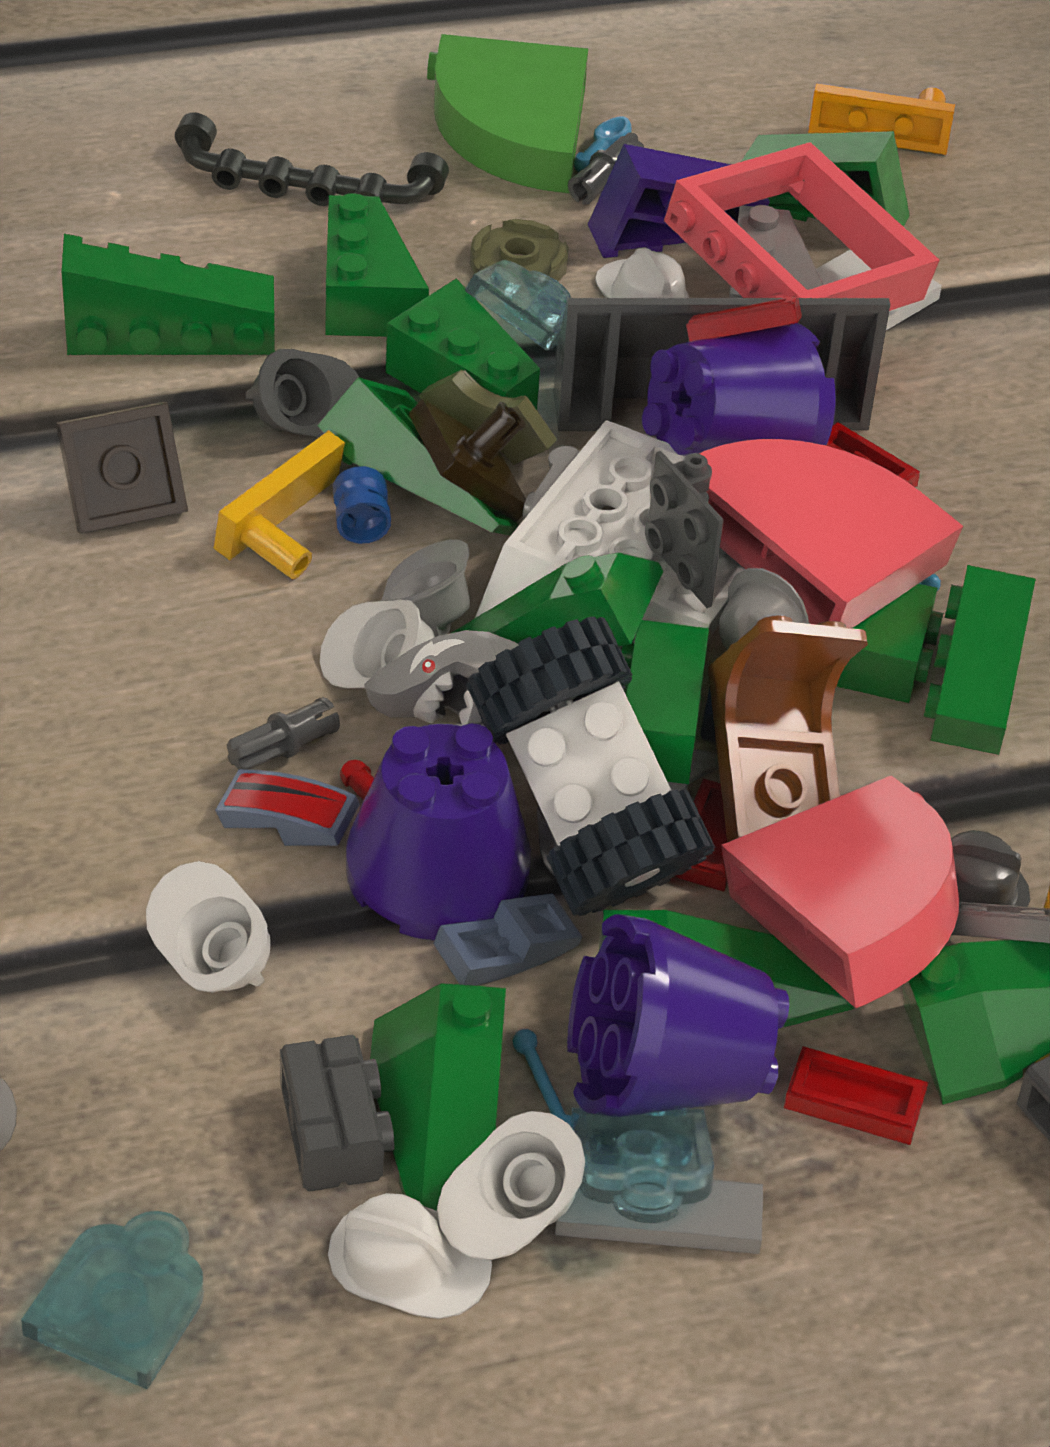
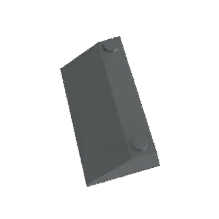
[553,298,890,431]

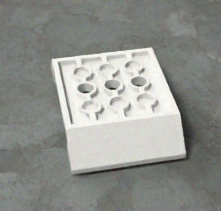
[475,420,746,652]

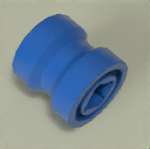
[333,466,391,544]

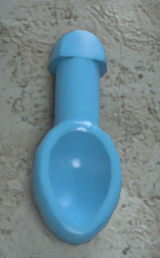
[574,116,632,173]

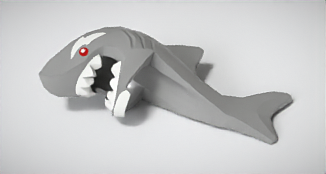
[364,630,719,791]

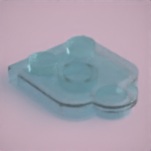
[464,260,571,351]
[571,1108,714,1223]
[21,1211,204,1390]

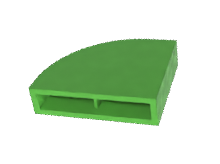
[427,34,588,193]

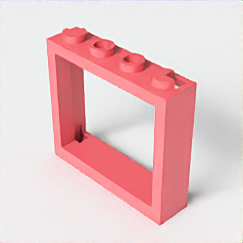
[664,142,940,311]

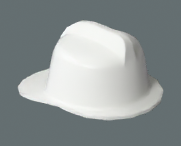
[595,247,690,298]
[320,599,435,689]
[146,861,270,993]
[437,1111,585,1260]
[328,1193,492,1319]

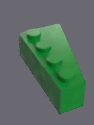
[61,233,275,355]

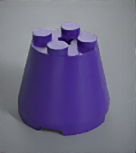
[642,323,836,456]
[346,723,531,940]
[567,914,789,1117]

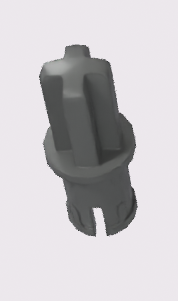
[568,132,644,205]
[226,697,340,770]

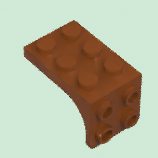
[708,615,868,842]

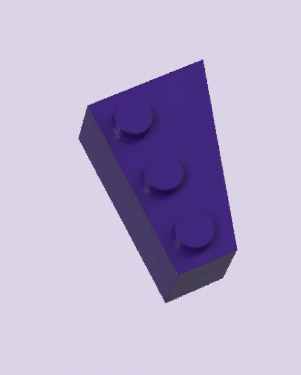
[587,144,770,258]

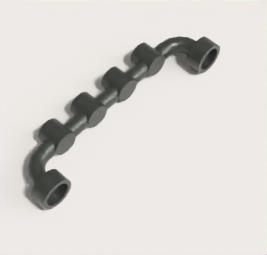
[175,112,449,206]

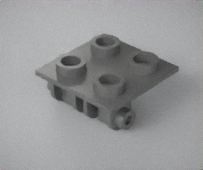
[645,451,723,608]

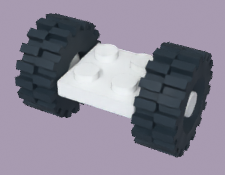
[466,617,715,916]

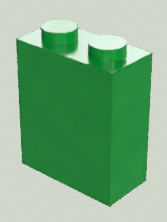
[809,584,944,703]

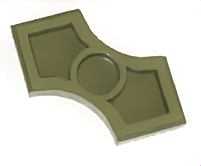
[419,370,557,465]

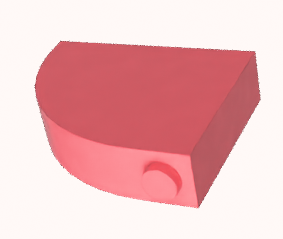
[699,439,963,628]
[721,775,959,1009]

